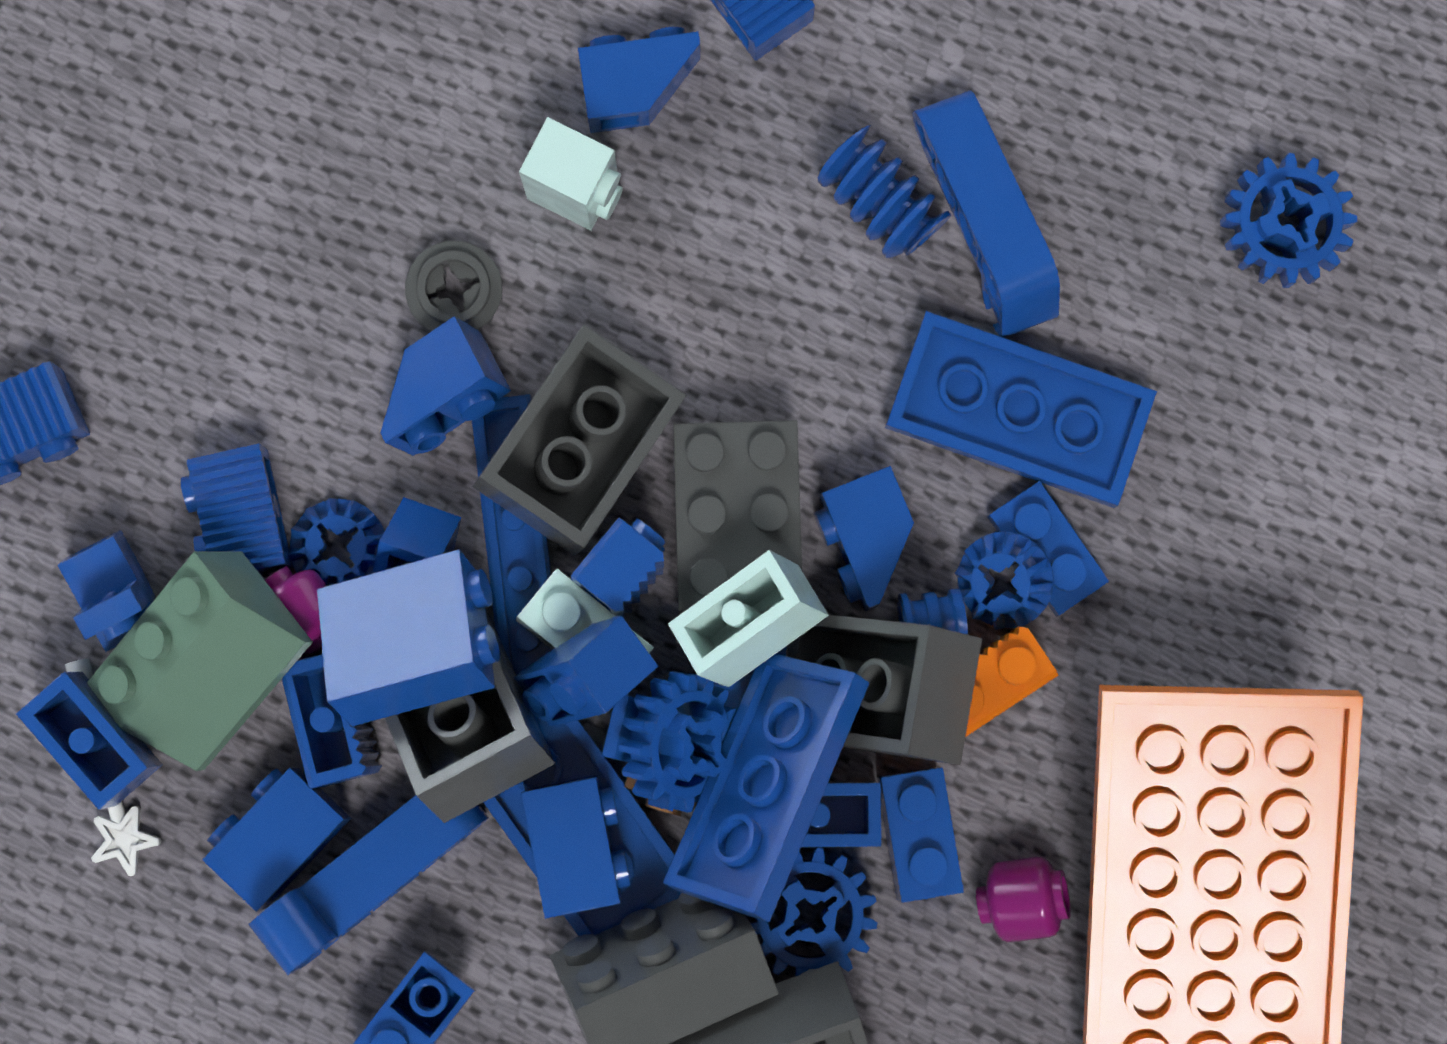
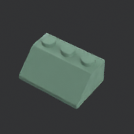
[87,551,313,771]

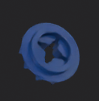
[288,498,385,586]
[955,531,1054,630]

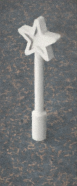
[65,658,162,876]

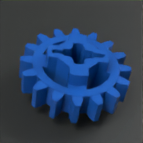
[1220,153,1357,288]
[619,671,738,813]
[750,847,878,976]

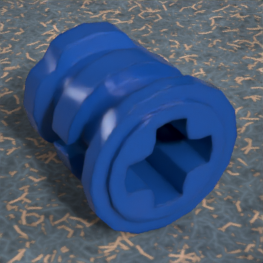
[897,588,968,635]

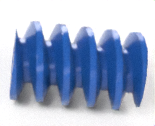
[817,125,952,258]

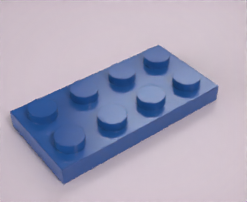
[885,311,1157,508]
[663,654,869,922]
[483,715,681,936]

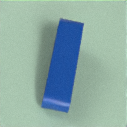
[913,90,1060,338]
[248,795,489,975]

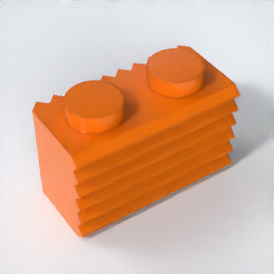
[965,626,1059,737]

